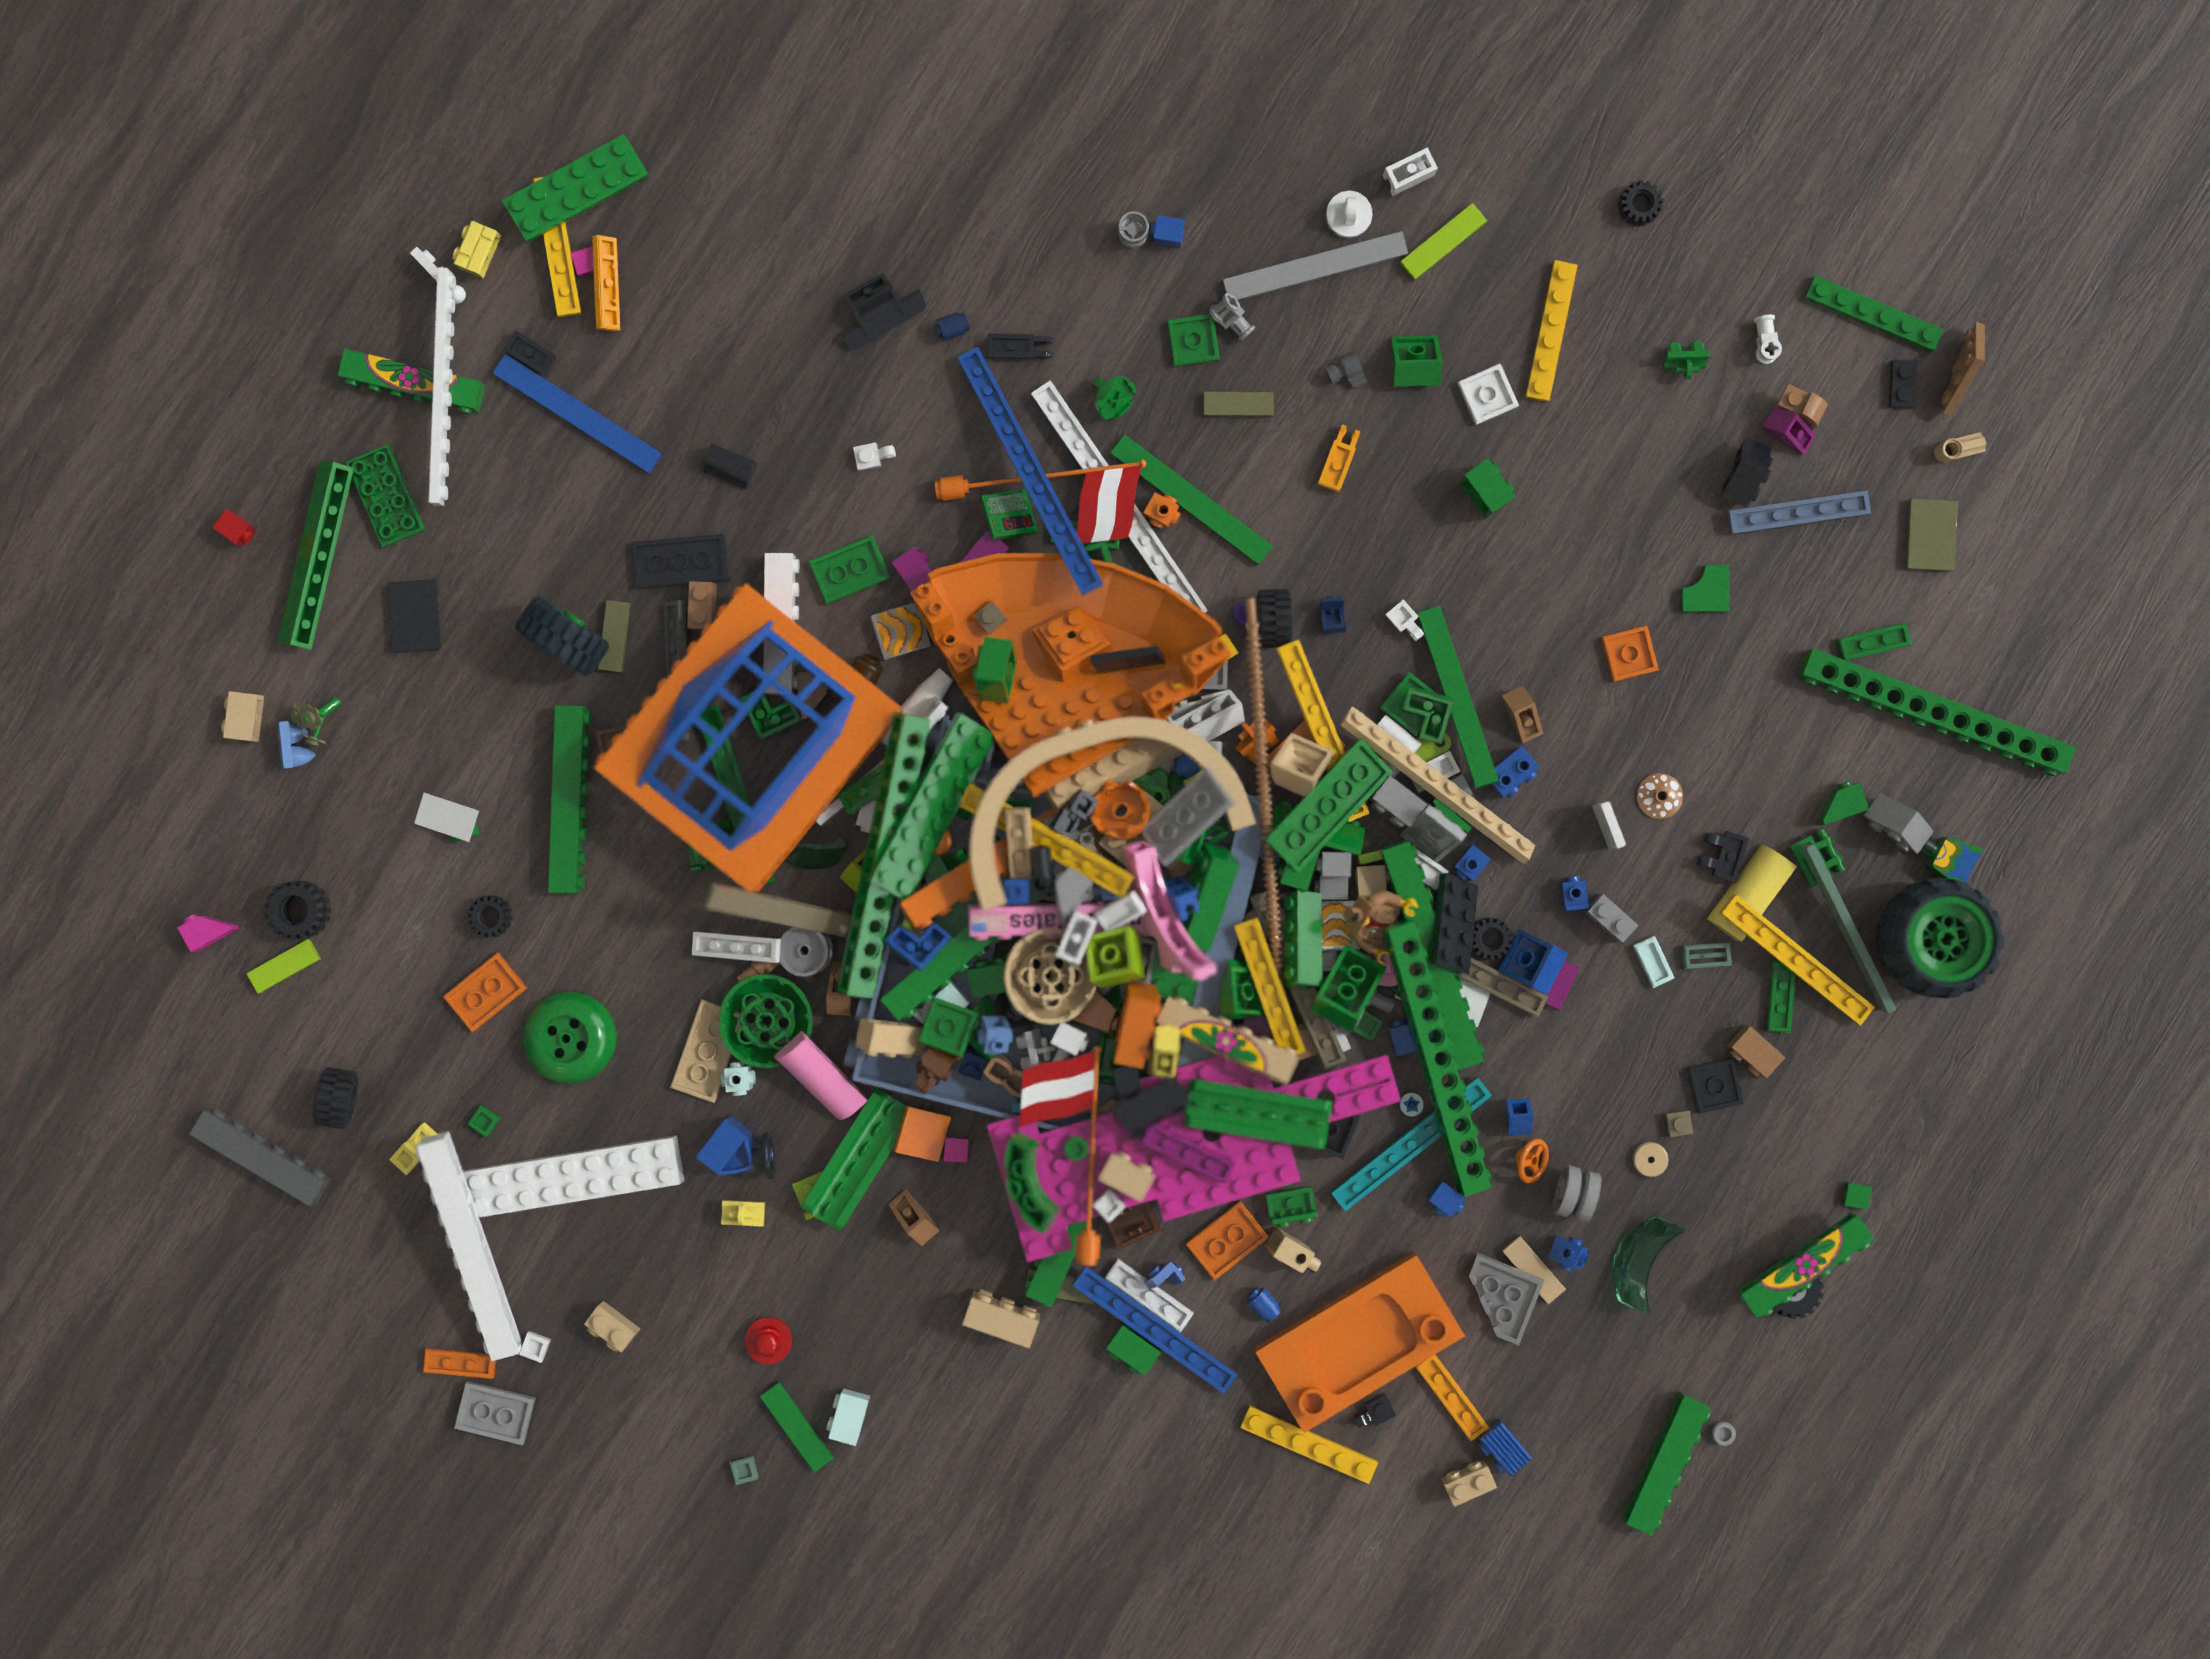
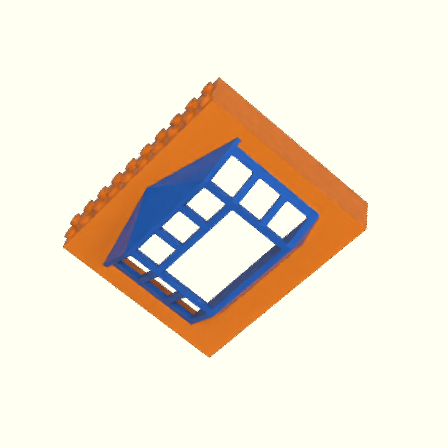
[594,584,904,893]

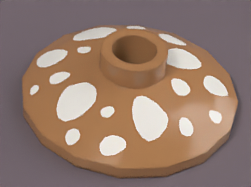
[1636,773,1683,819]

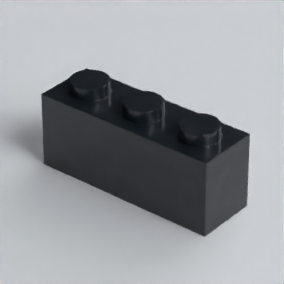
[1112,1077,1190,1140]

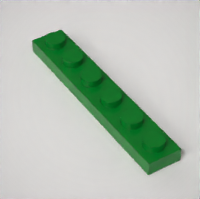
[1804,275,1944,352]

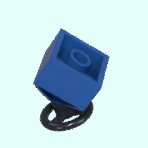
[696,1115,776,1179]

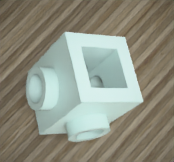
[721,1062,756,1096]

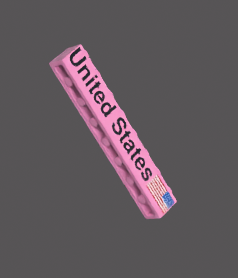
[968,901,1151,940]

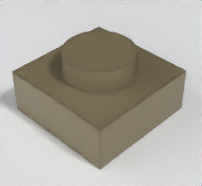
[974,601,1008,634]
[1665,1110,1693,1137]

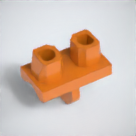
[1234,721,1279,762]

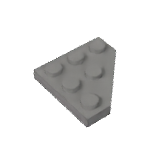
[1469,1253,1544,1345]

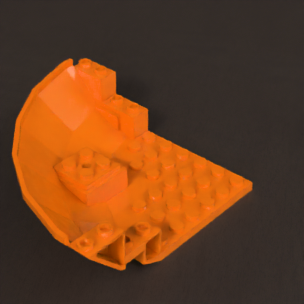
[910,553,1232,797]

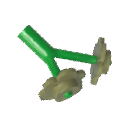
[290,697,341,747]

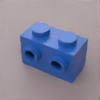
[1490,746,1540,798]

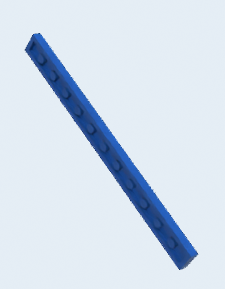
[957,347,1103,596]

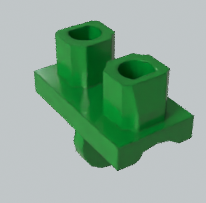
[1663,342,1710,379]

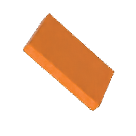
[443,952,528,1033]
[1185,1200,1269,1281]

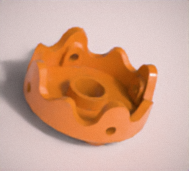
[1090,780,1151,840]

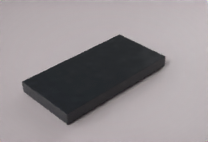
[632,534,729,589]

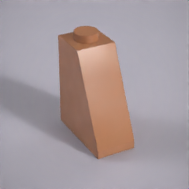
[1068,990,1120,1036]

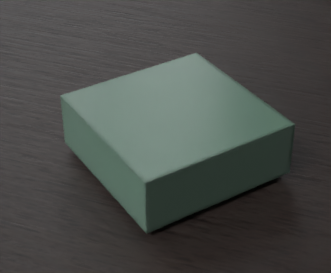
[730,1455,759,1485]

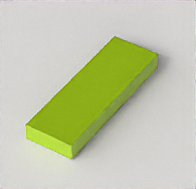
[246,939,321,994]

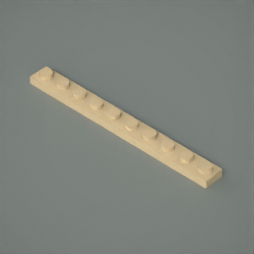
[1340,706,1535,864]

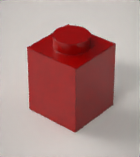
[213,509,256,547]

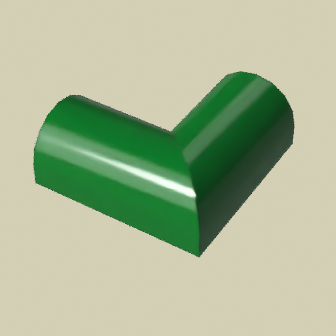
[1403,686,1455,744]
[740,691,803,740]

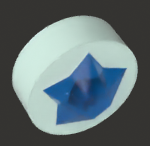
[1399,1092,1423,1116]

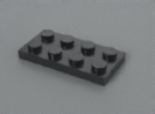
[1430,873,1478,976]

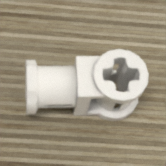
[1753,314,1782,365]

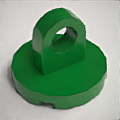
[1092,376,1136,420]

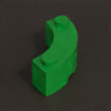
[1004,1132,1061,1234]

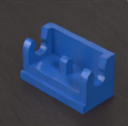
[1163,876,1199,921]

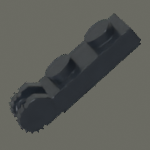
[987,333,1053,359]

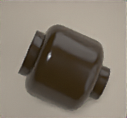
[851,653,883,686]

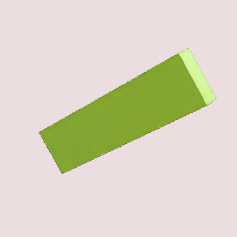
[1400,203,1487,281]

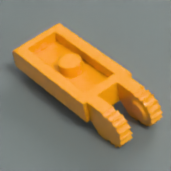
[1317,424,1360,493]

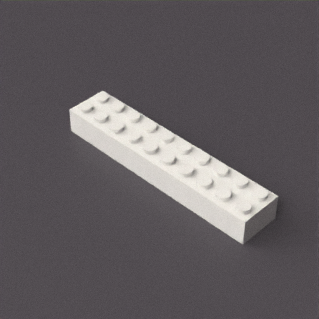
[462,1135,684,1217]

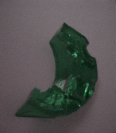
[784,838,850,869]
[1612,1215,1686,1315]

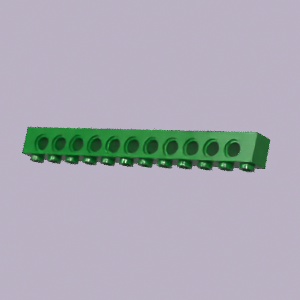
[1797,648,2076,777]
[837,712,930,998]
[1381,919,1491,1197]

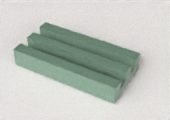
[1682,942,1732,969]

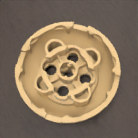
[1004,928,1096,1024]

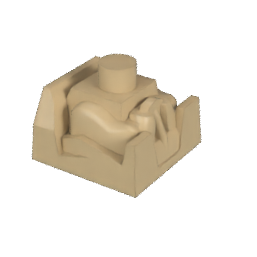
[1271,733,1334,797]

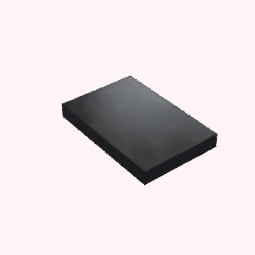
[388,579,441,652]

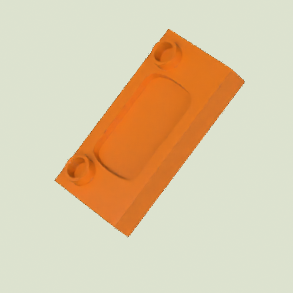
[1254,1251,1465,1433]

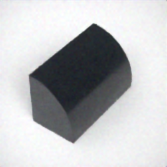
[703,444,757,490]

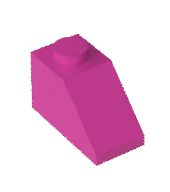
[177,914,239,952]

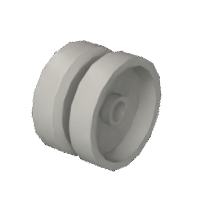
[780,927,835,977]
[1553,1164,1601,1223]

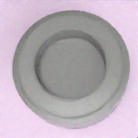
[1711,1421,1736,1446]

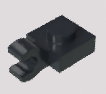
[1353,1393,1396,1428]

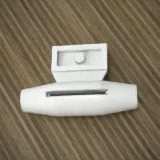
[881,668,953,746]

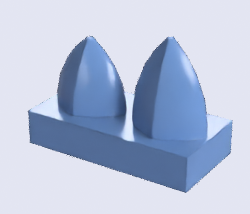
[277,721,315,770]

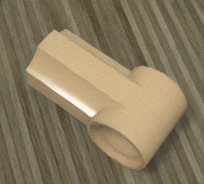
[1934,432,1986,463]

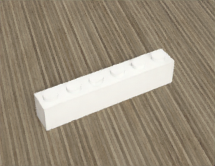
[764,553,799,695]

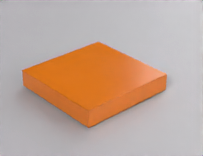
[1601,625,1659,682]
[893,1106,951,1162]

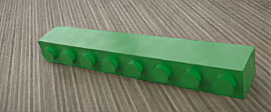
[277,461,354,650]
[548,705,591,893]

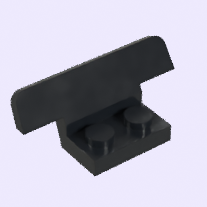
[840,273,926,350]

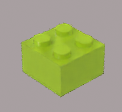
[1087,926,1145,988]

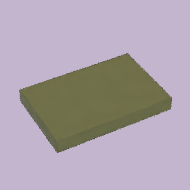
[1905,499,1958,572]

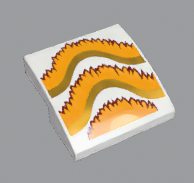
[1322,901,1360,951]

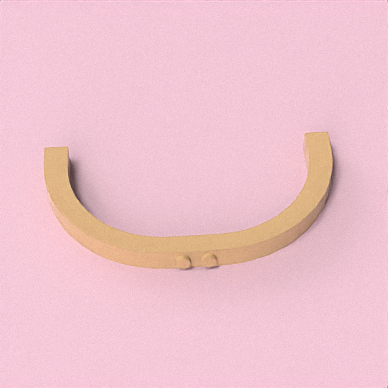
[969,717,1256,911]

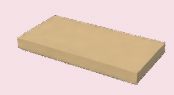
[670,999,740,1103]

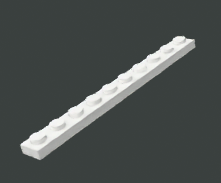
[429,268,456,506]

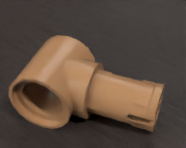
[737,959,781,982]

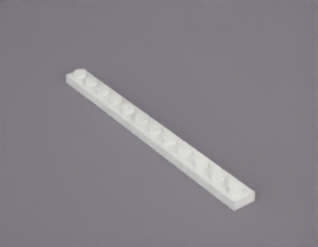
[1031,381,1208,613]

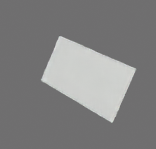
[414,793,479,842]

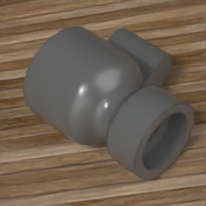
[1325,351,1367,389]

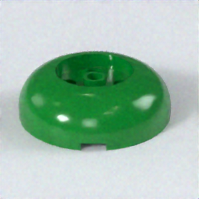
[718,974,813,1068]
[523,991,617,1084]

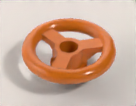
[1515,1138,1549,1184]

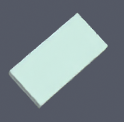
[1632,936,1674,988]

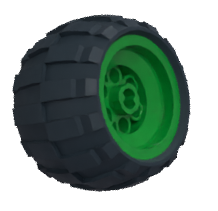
[1876,878,2005,999]

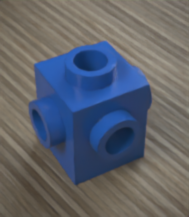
[1548,1236,1588,1272]

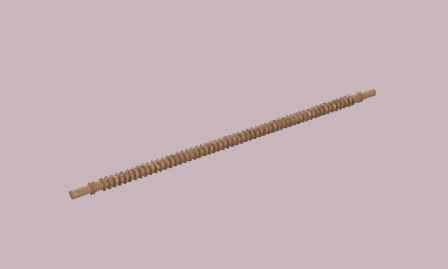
[1245,598,1286,994]

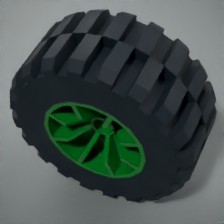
[515,596,609,676]

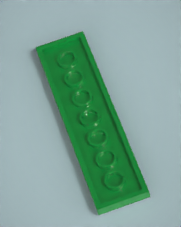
[867,713,995,901]

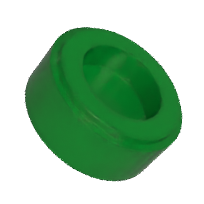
[1064,1136,1088,1161]

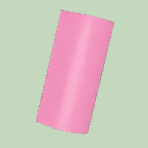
[774,1031,867,1120]

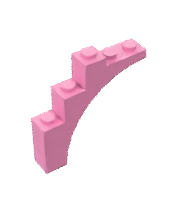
[1123,840,1216,980]

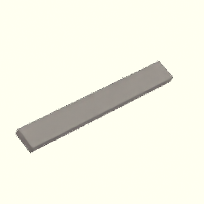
[1223,231,1408,303]

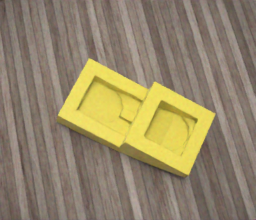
[389,1122,437,1175]

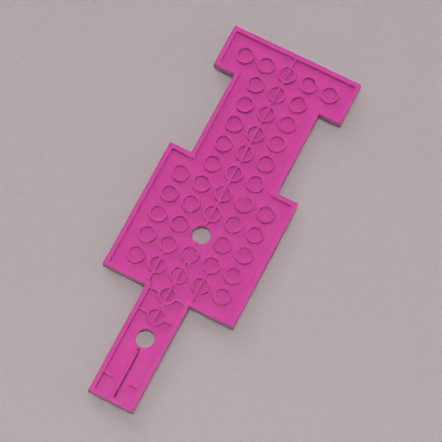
[987,1055,1401,1262]

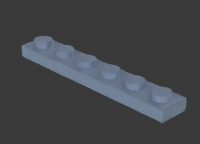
[1727,490,1871,535]

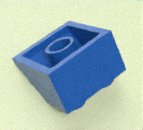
[1498,929,1568,995]

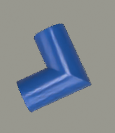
[885,922,952,972]

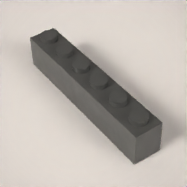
[189,1107,331,1206]

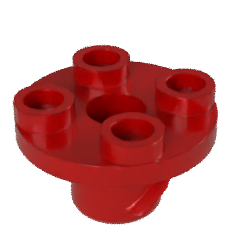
[745,1317,792,1364]

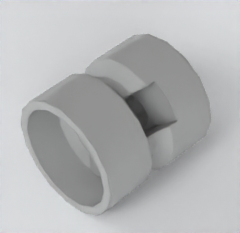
[1118,211,1149,249]

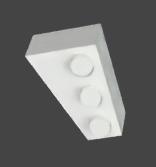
[1167,689,1245,742]

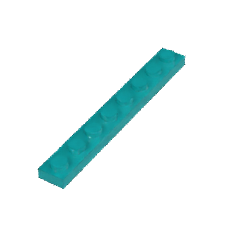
[1330,1076,1492,1212]

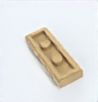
[1005,808,1033,879]
[1502,1235,1566,1305]

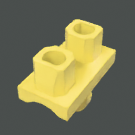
[721,1200,765,1226]

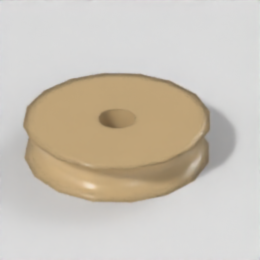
[1632,1142,1669,1177]

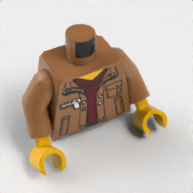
[1343,890,1418,965]

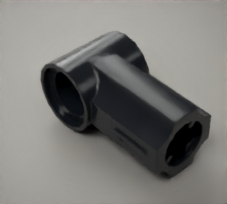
[1029,845,1056,895]

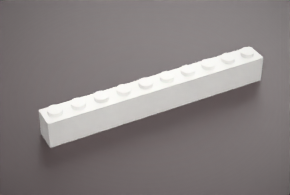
[415,1131,523,1361]

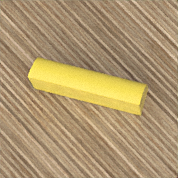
[1707,844,1797,942]

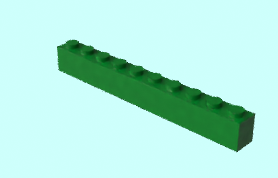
[1379,839,1485,1071]
[880,859,1068,1021]

